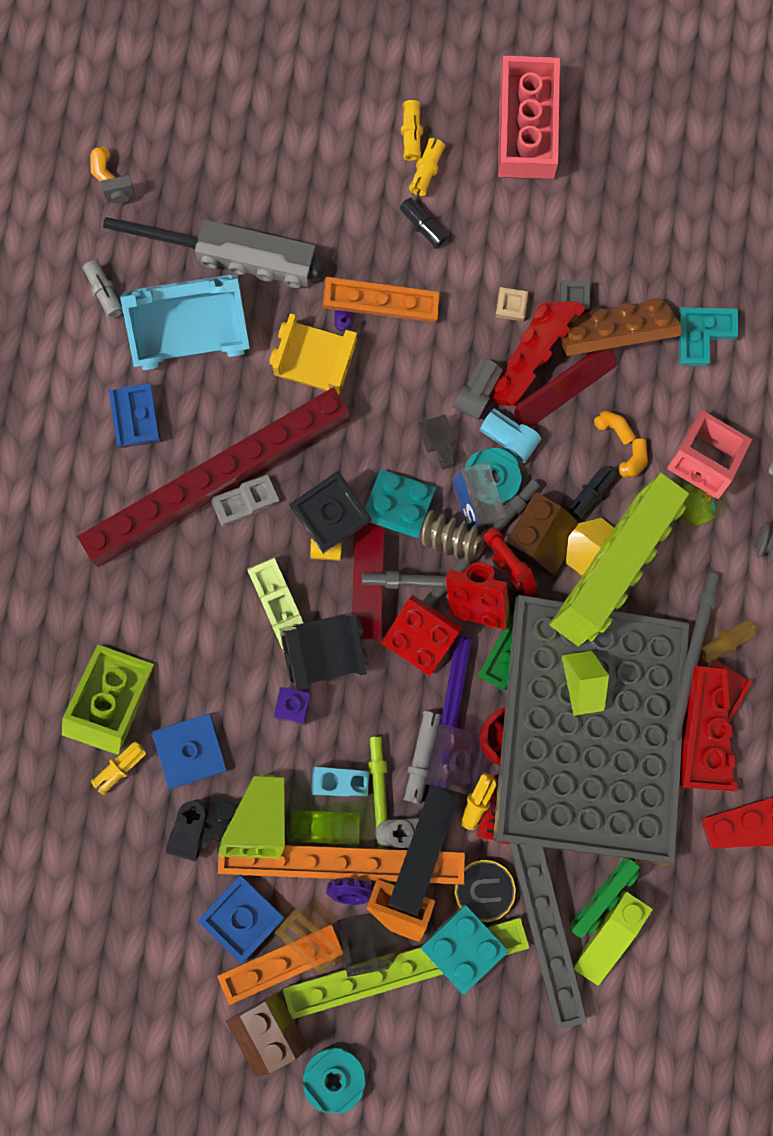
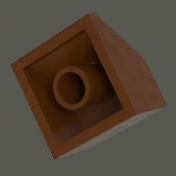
[506,492,579,577]
[226,992,308,1077]

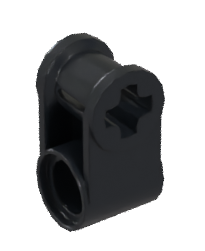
[166,800,209,862]

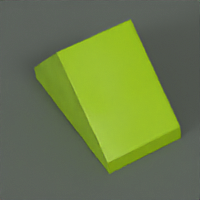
[562,651,609,716]

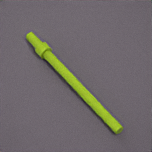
[368,737,393,885]

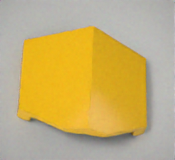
[565,518,614,576]

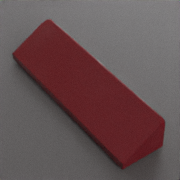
[514,348,617,428]
[352,523,384,641]

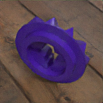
[326,877,374,905]

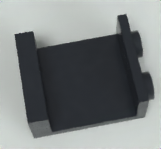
[279,613,369,691]

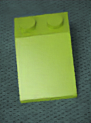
[62,644,154,755]

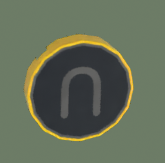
[454,860,516,922]

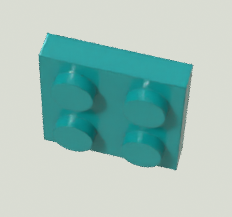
[365,469,436,538]
[420,905,509,995]

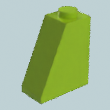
[218,774,285,859]

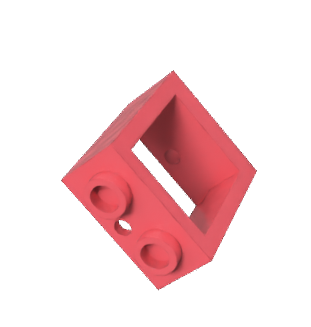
[667,410,752,499]

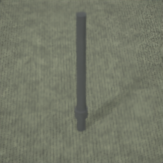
[422,479,540,607]
[361,571,538,591]
[667,572,720,741]

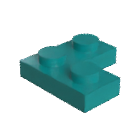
[678,307,738,367]

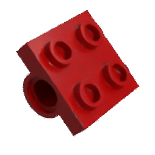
[445,562,511,630]
[381,594,462,677]

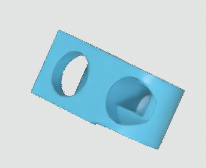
[311,767,369,796]

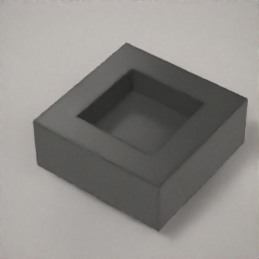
[101,175,135,204]
[560,280,590,313]

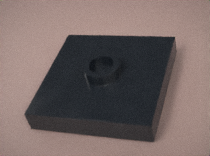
[289,471,372,554]

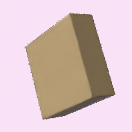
[495,287,528,322]

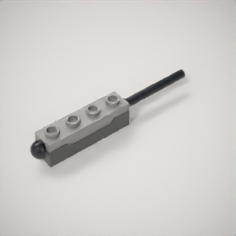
[103,217,325,288]

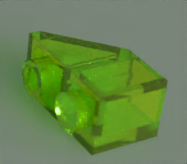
[290,810,360,844]

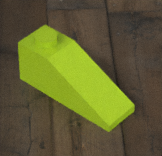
[573,890,653,986]

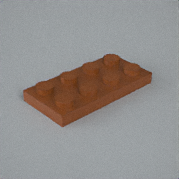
[558,298,681,356]

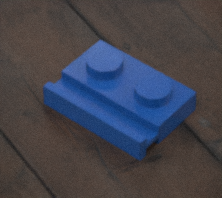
[109,383,160,448]

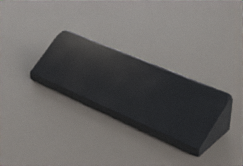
[388,785,459,917]

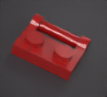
[483,528,538,597]

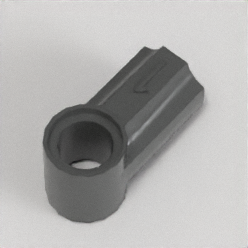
[453,359,503,420]

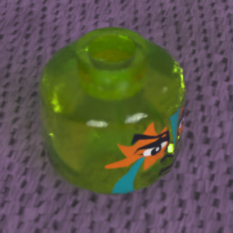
[681,483,719,527]

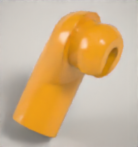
[90,147,116,182]
[594,411,636,445]
[619,439,648,478]

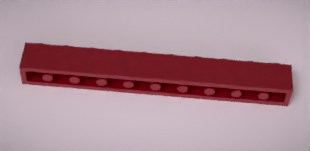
[77,387,350,567]

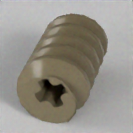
[421,510,487,563]

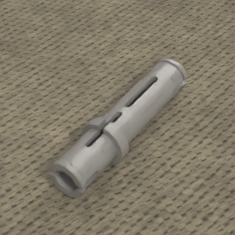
[403,711,442,805]

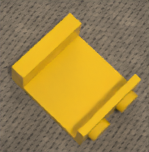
[269,313,357,395]

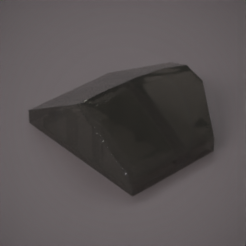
[338,913,401,977]

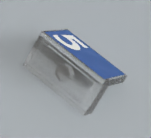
[452,462,506,531]

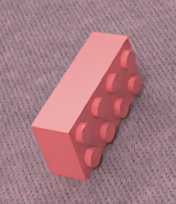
[498,56,560,179]

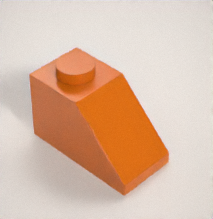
[366,879,435,942]

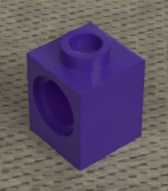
[274,687,311,725]

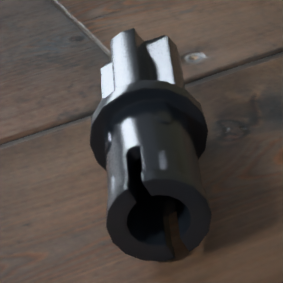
[400,197,448,249]
[567,466,616,520]

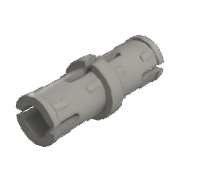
[82,260,123,319]

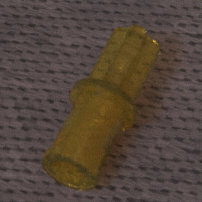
[701,621,756,663]

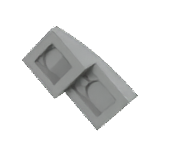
[211,475,279,527]

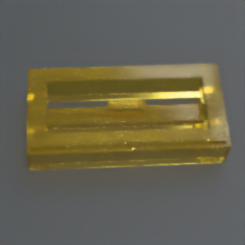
[275,908,342,975]

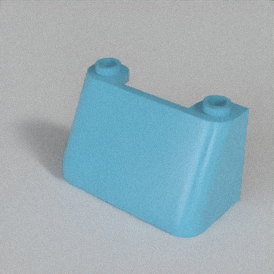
[120,274,250,370]

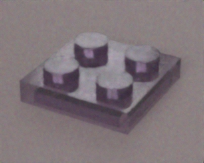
[425,724,486,795]

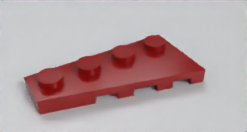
[490,301,585,407]
[679,665,738,792]
[700,797,773,849]

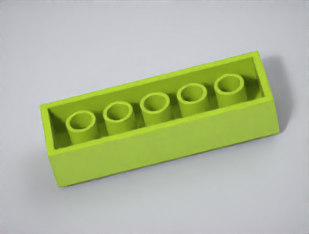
[549,472,689,646]

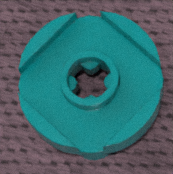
[463,448,522,507]
[303,1046,365,1114]

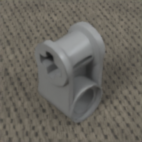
[376,817,419,848]

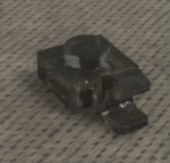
[418,414,455,470]

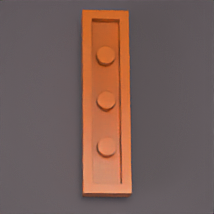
[322,277,439,323]
[217,924,344,1005]

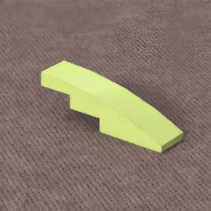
[247,557,303,652]

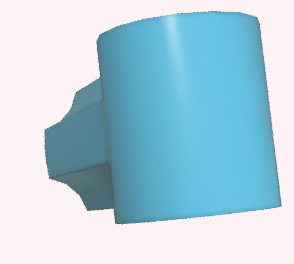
[479,409,542,463]

